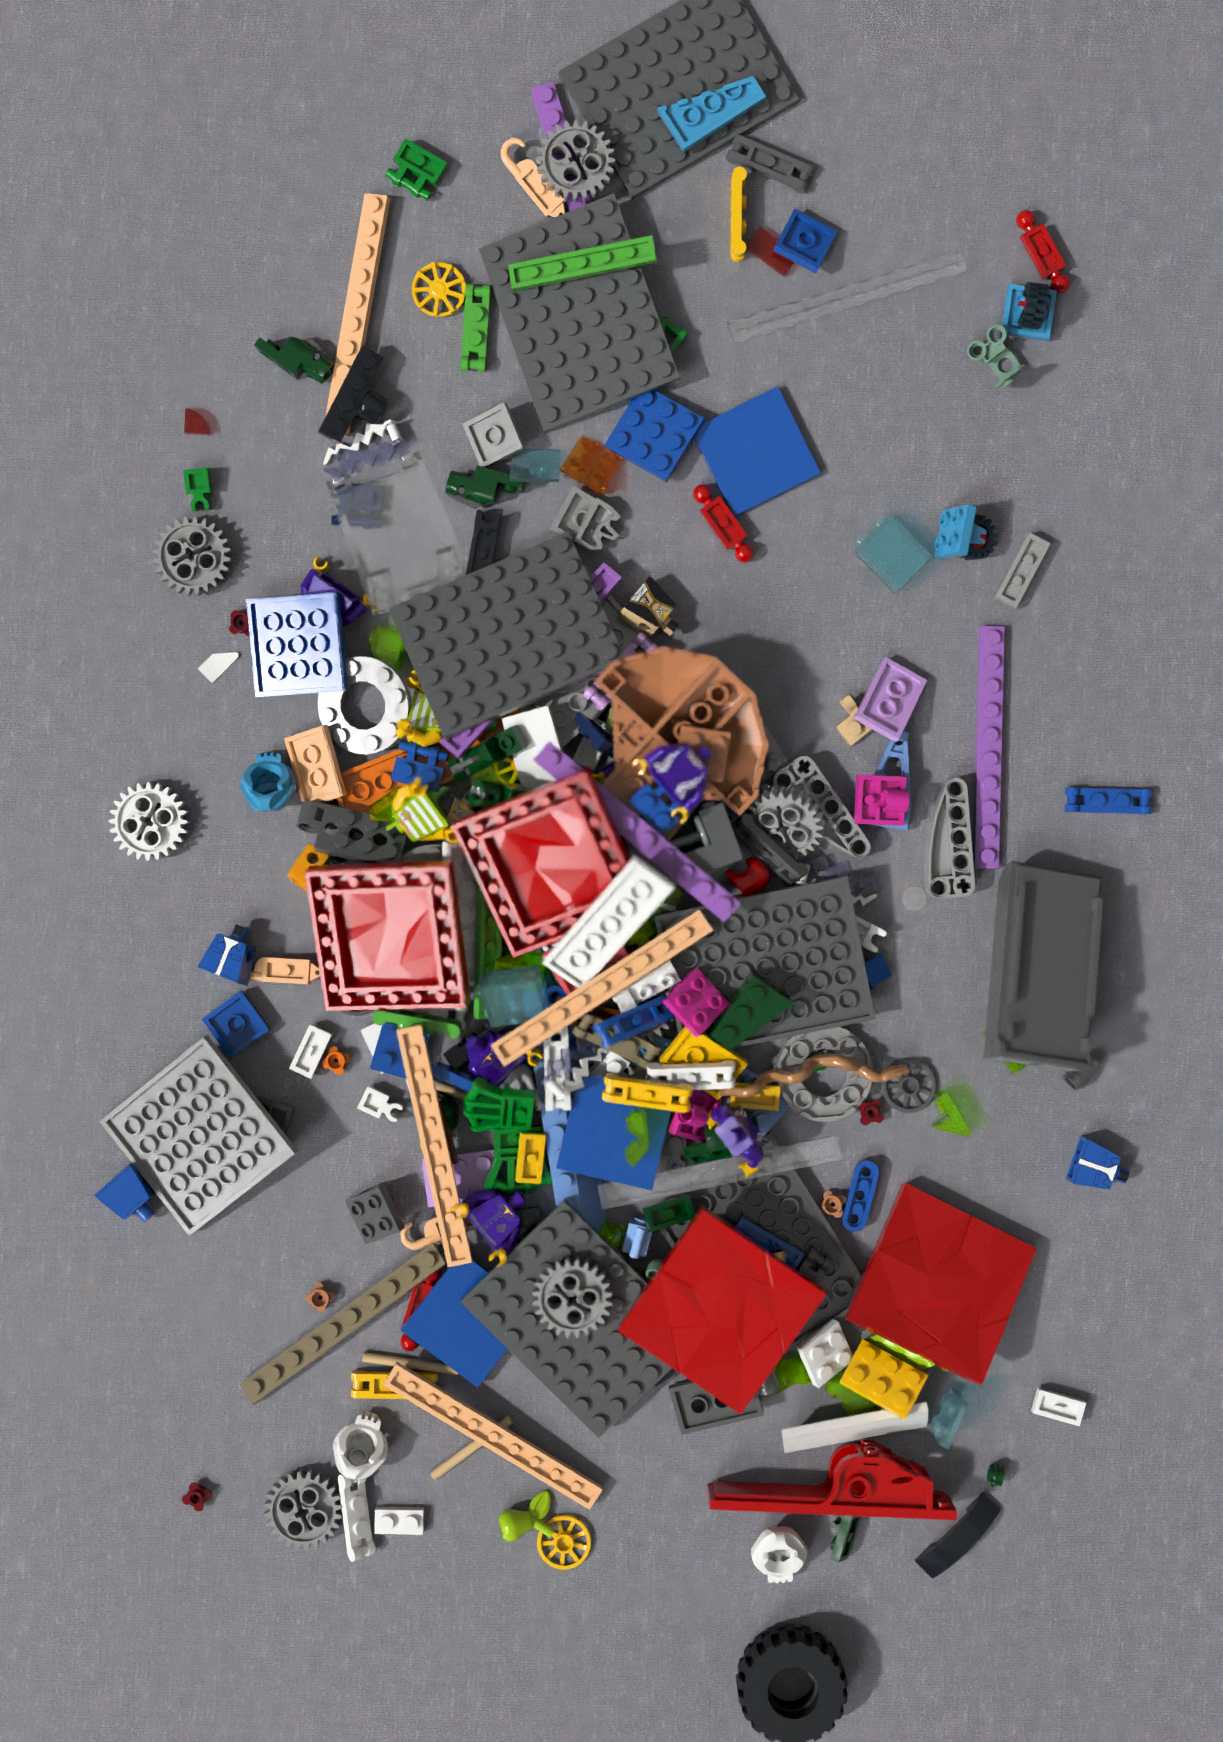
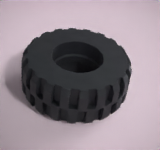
[736,1624,848,1742]

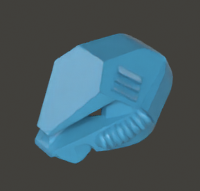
[239,752,297,811]

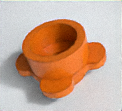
[322,1046,351,1075]

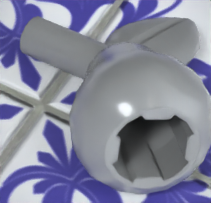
[504,1064,545,1111]

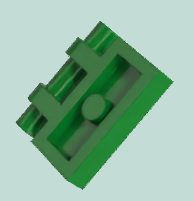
[385,138,448,201]

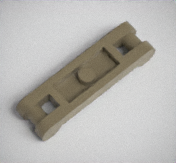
[572,1012,661,1069]

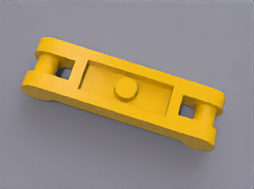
[730,167,747,262]
[602,1073,693,1113]
[351,1370,438,1399]

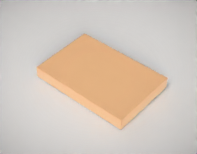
[284,725,347,803]

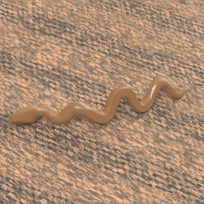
[717,1054,910,1098]

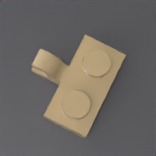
[835,695,871,746]

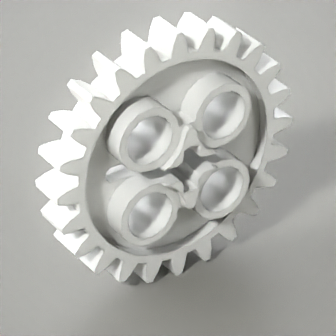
[108,782,190,861]

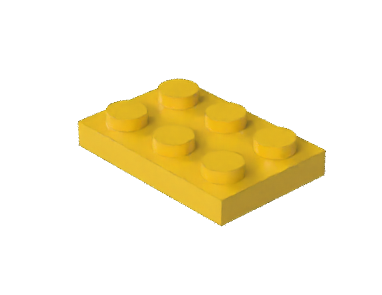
[659,1027,748,1100]
[840,1339,928,1420]

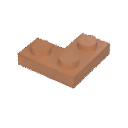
[678,725,731,782]

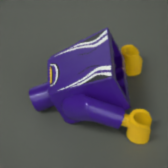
[632,744,712,823]
[706,1105,768,1178]

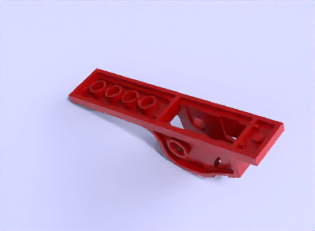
[707,1439,957,1520]

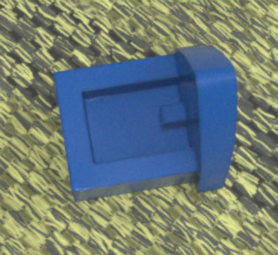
[864,954,892,990]

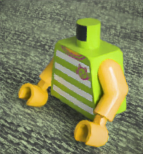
[396,670,443,747]
[386,777,458,843]

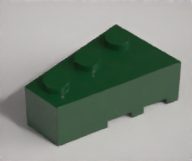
[709,971,794,1050]

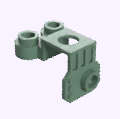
[967,325,1025,389]

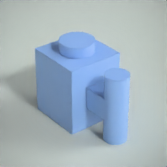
[622,1217,652,1259]

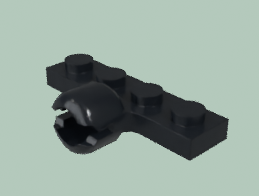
[317,345,388,444]

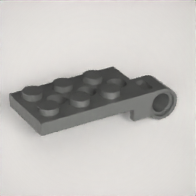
[296,801,407,864]
[669,1367,781,1435]

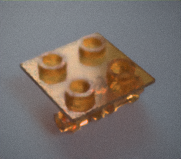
[560,435,624,495]

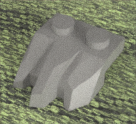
[550,486,621,550]

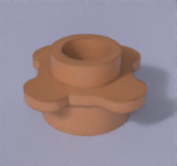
[820,1190,847,1218]
[306,1283,335,1312]

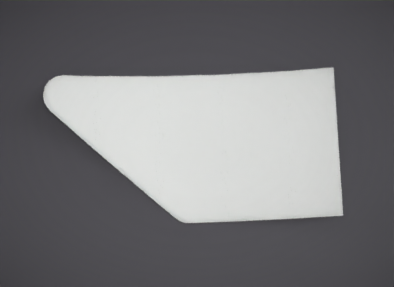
[197,652,239,683]

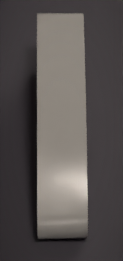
[771,756,871,858]
[924,778,975,899]

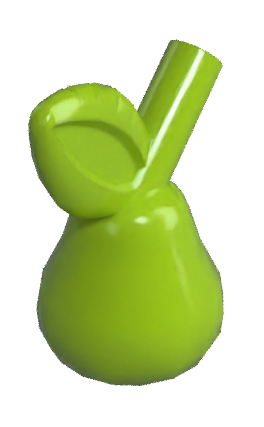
[498,1490,555,1542]

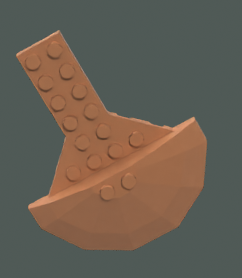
[594,646,769,837]

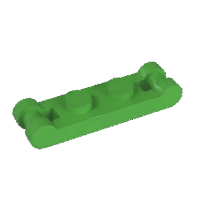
[461,283,491,372]
[373,1009,462,1039]

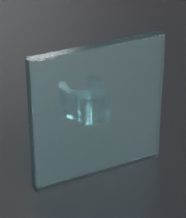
[510,449,560,484]

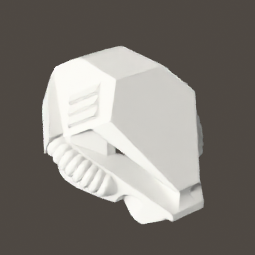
[333,1411,388,1480]
[751,1526,808,1583]

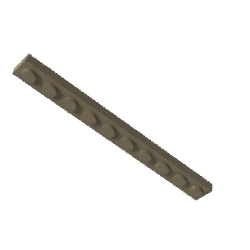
[240,1243,447,1405]

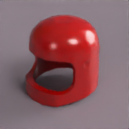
[724,857,771,896]

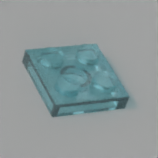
[931,1387,969,1450]

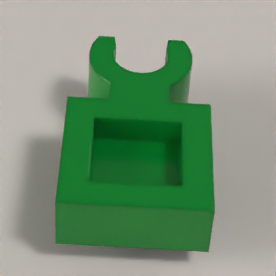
[183,468,212,511]

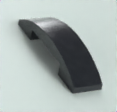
[915,1492,1000,1579]

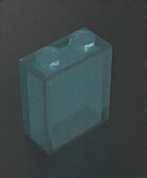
[853,514,932,594]
[476,966,551,1028]

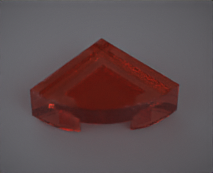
[184,408,210,435]

